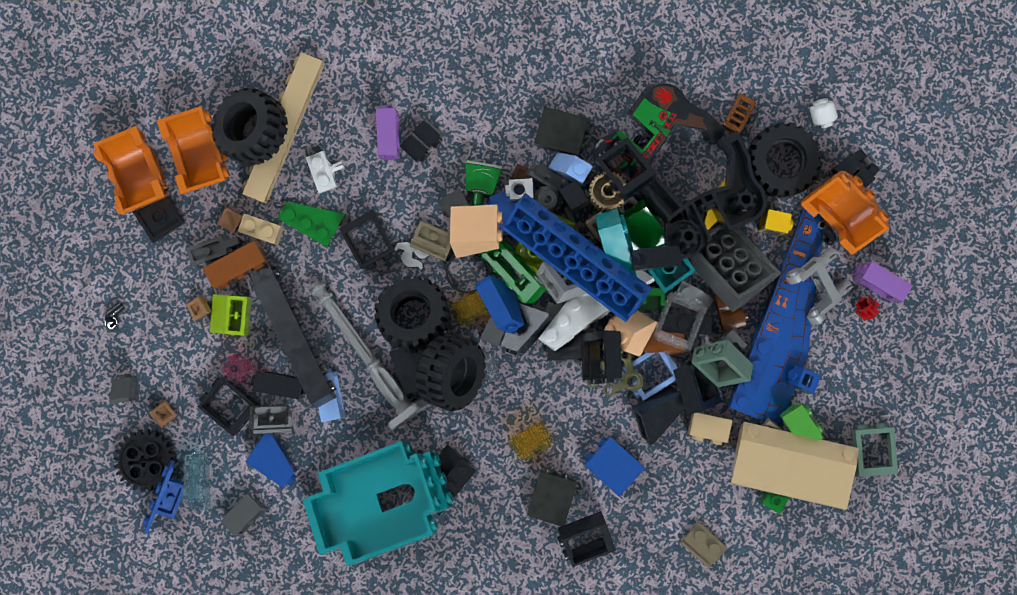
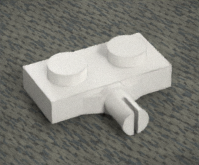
[306,151,345,194]

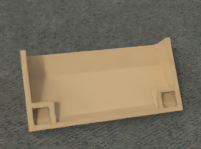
[731,422,859,510]

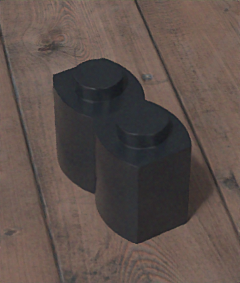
[400,118,443,163]

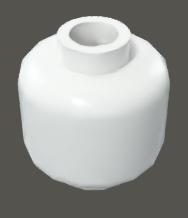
[810,98,838,128]

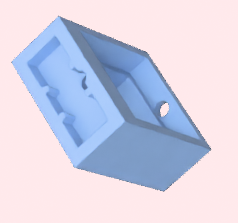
[622,352,677,401]
[318,369,345,422]

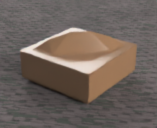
[217,207,243,233]
[186,295,212,321]
[149,401,177,428]

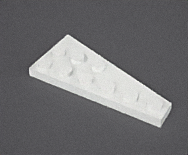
[538,270,655,351]

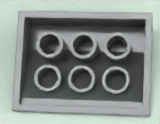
[688,225,781,312]

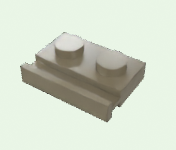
[410,221,451,261]
[680,522,728,569]

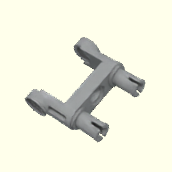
[785,248,853,325]

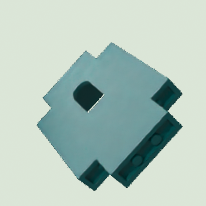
[302,441,453,566]

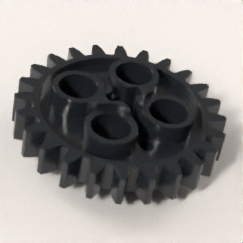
[113,429,178,492]

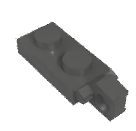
[185,235,242,267]

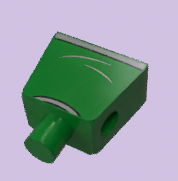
[466,160,503,206]

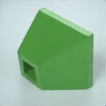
[780,402,823,440]

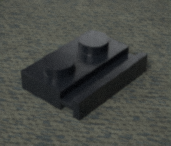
[546,330,585,361]

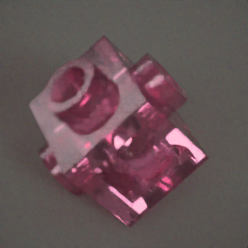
[222,354,252,383]

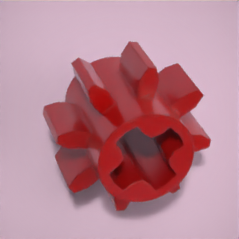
[855,296,880,321]

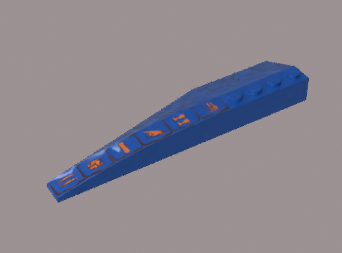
[726,193,824,427]

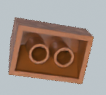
[202,239,268,290]

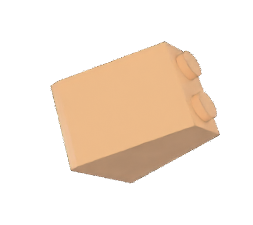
[450,205,503,258]

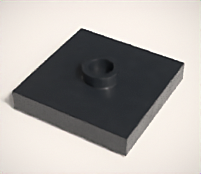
[132,190,186,243]

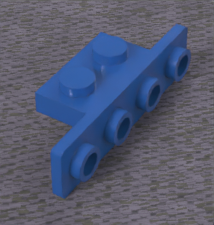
[142,460,187,534]

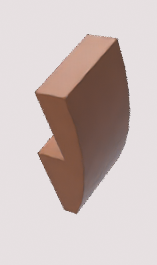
[643,332,685,354]

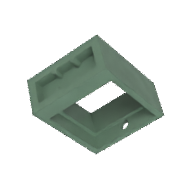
[692,340,753,387]
[851,423,898,477]

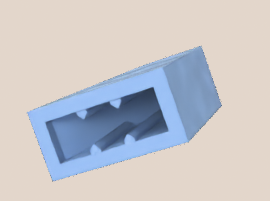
[548,152,593,187]

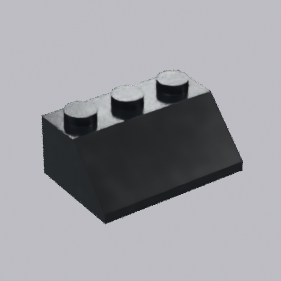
[411,444,477,516]

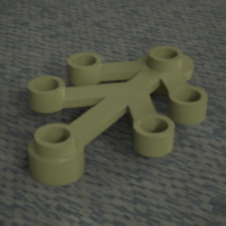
[576,344,644,396]

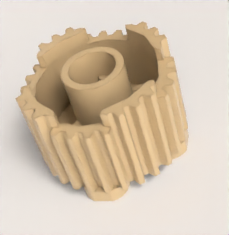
[588,172,627,212]

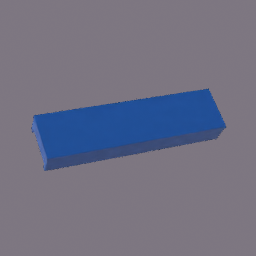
[502,193,652,322]

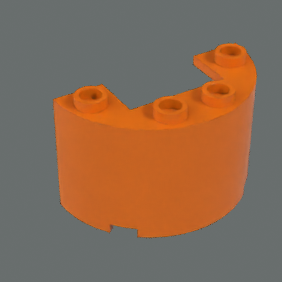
[156,106,230,195]
[93,126,168,215]
[801,171,890,255]

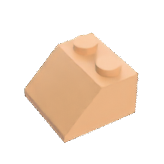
[604,310,658,357]

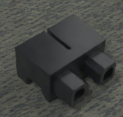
[830,149,880,188]

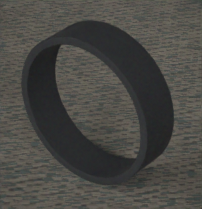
[446,254,488,294]

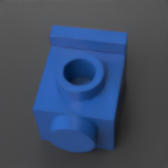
[788,365,821,393]

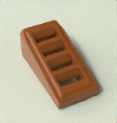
[722,93,757,134]

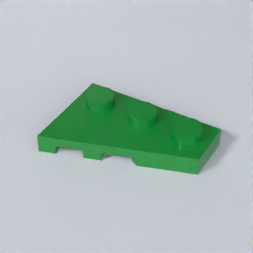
[277,202,346,247]

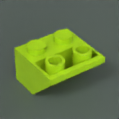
[210,294,252,336]

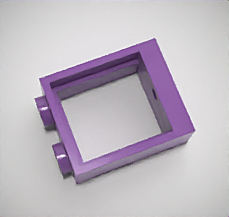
[376,105,400,160]
[853,261,913,303]

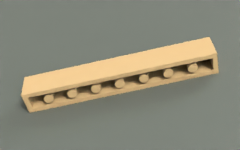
[242,52,325,204]

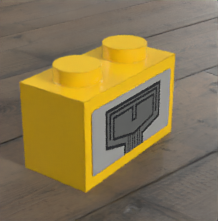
[758,209,793,236]

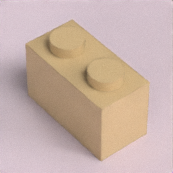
[238,214,284,245]
[687,412,732,445]

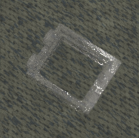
[652,291,707,352]

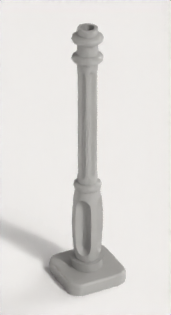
[310,281,429,430]

